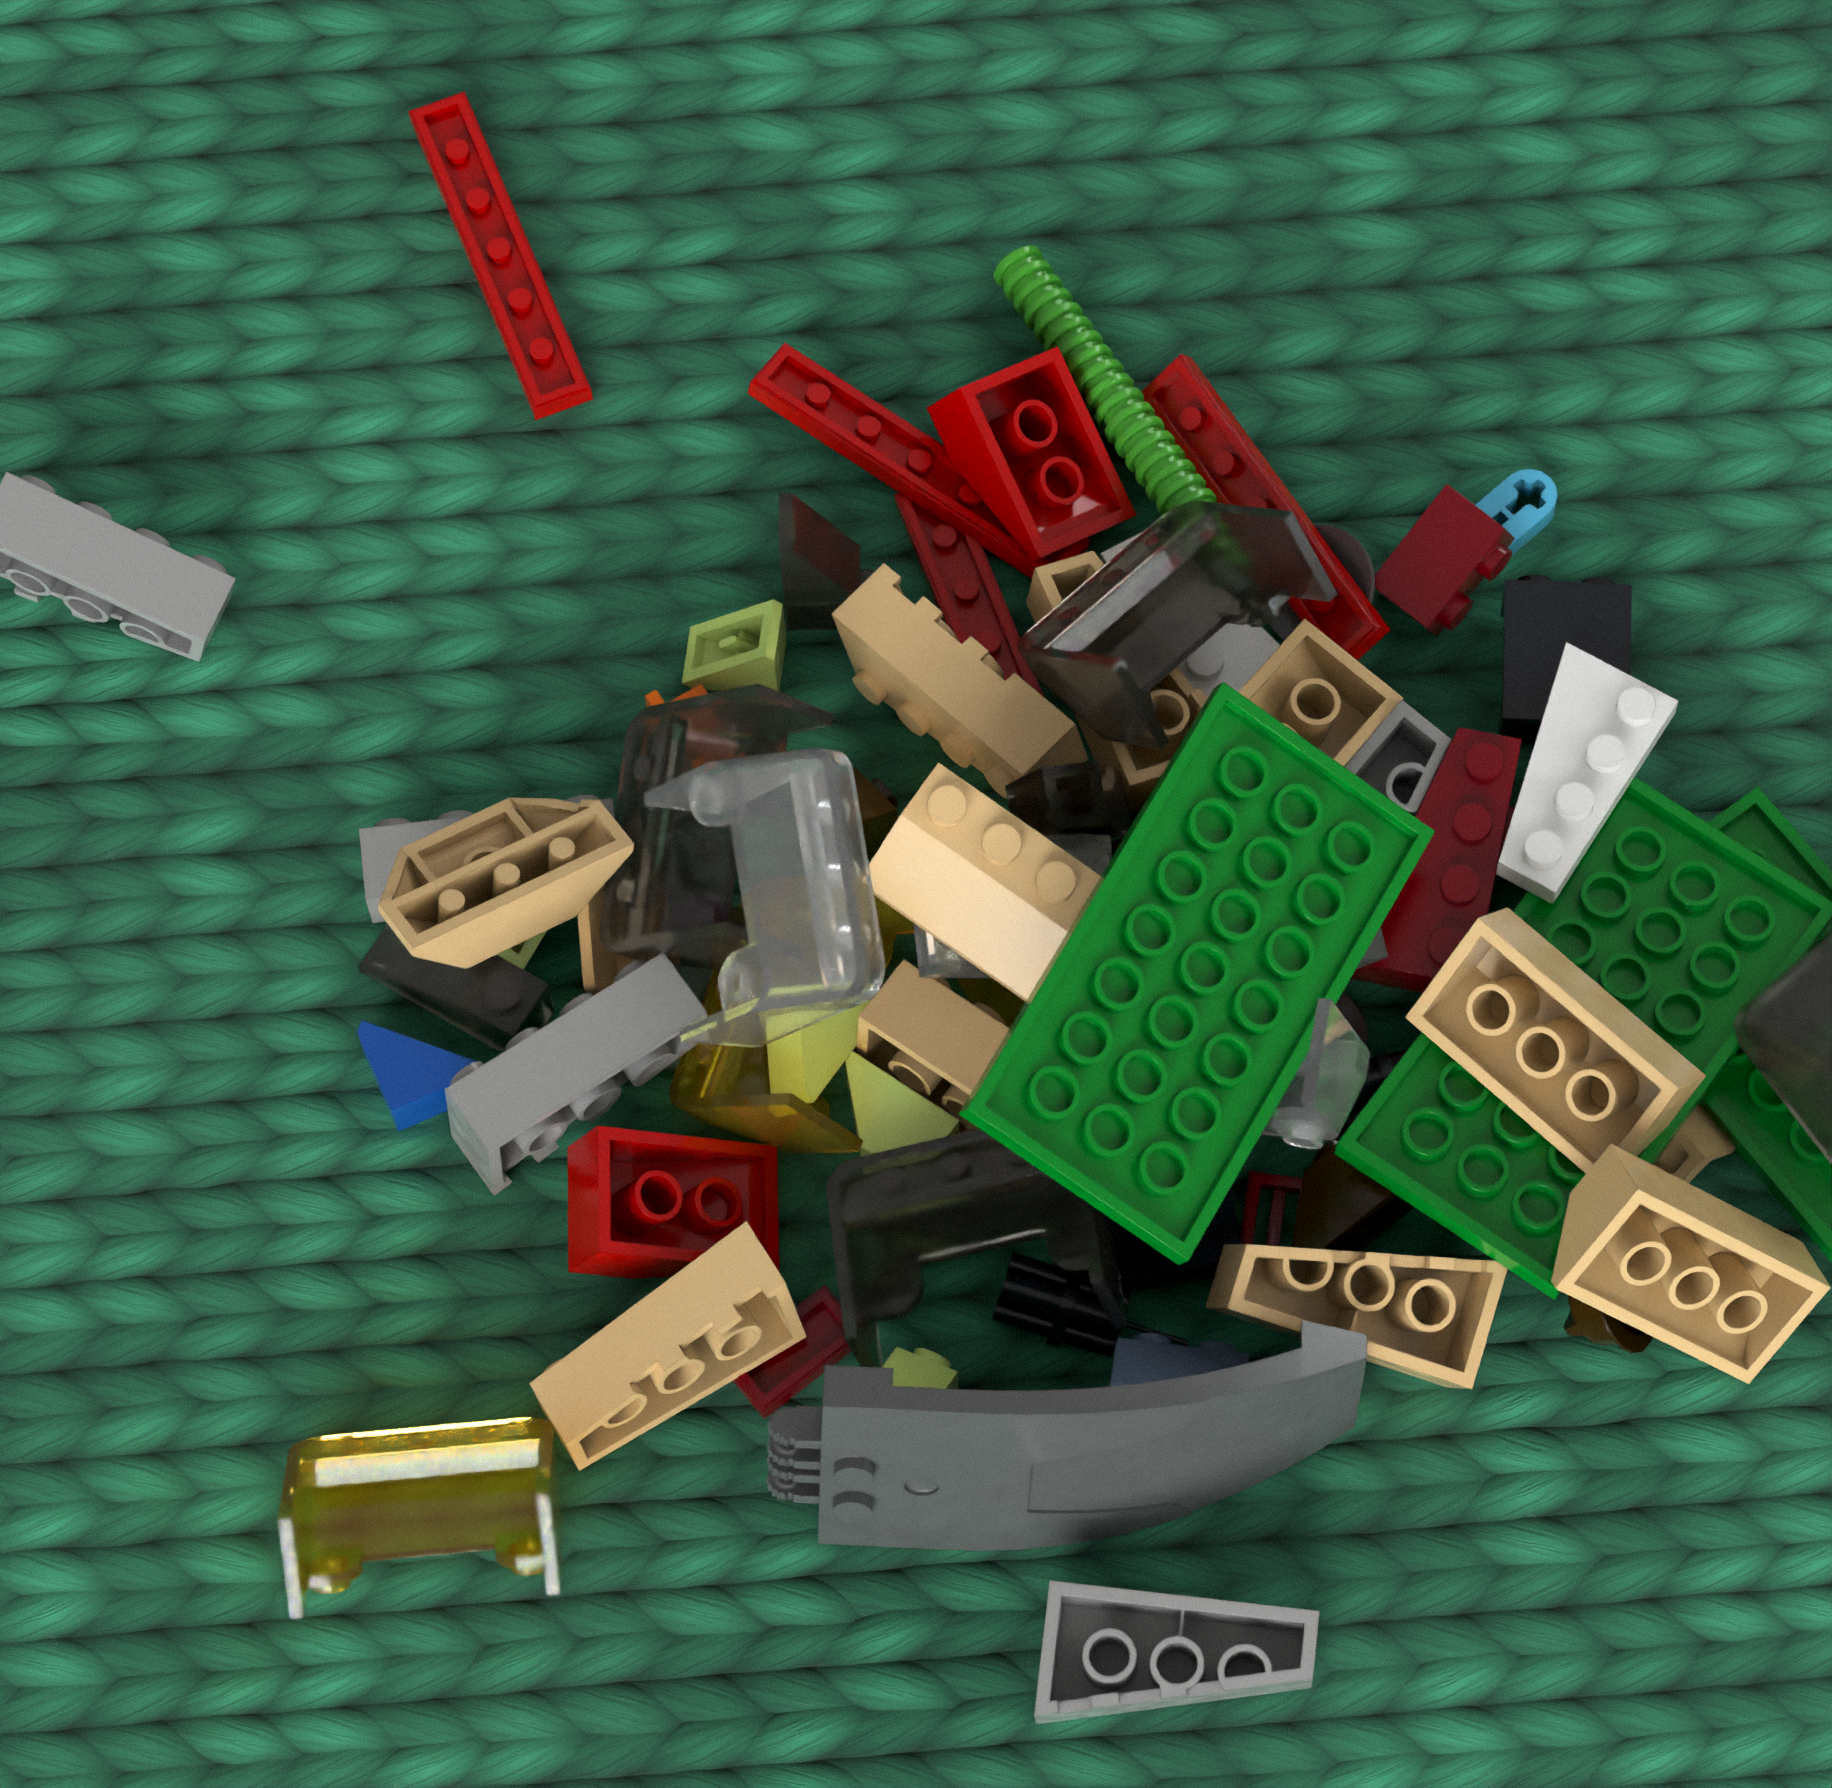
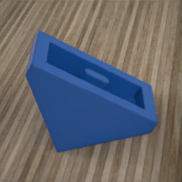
[357,1020,477,1131]

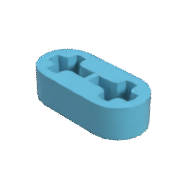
[1475,469,1558,555]

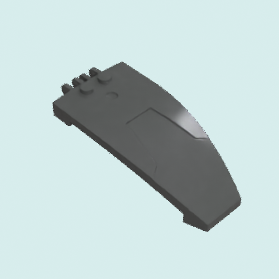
[767,1320,1367,1551]

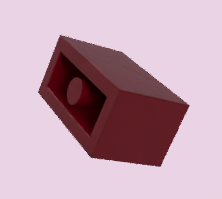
[1375,484,1515,637]

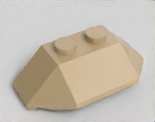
[378,798,634,969]

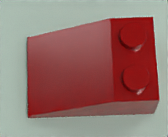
[927,346,1136,561]
[567,1125,779,1278]

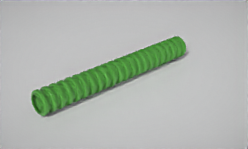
[993,245,1258,589]

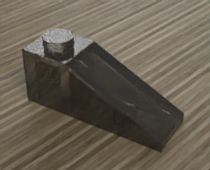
[779,493,873,631]
[358,924,554,1053]

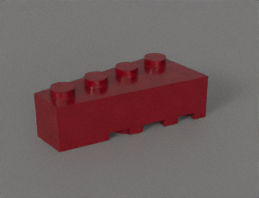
[1351,727,1522,993]

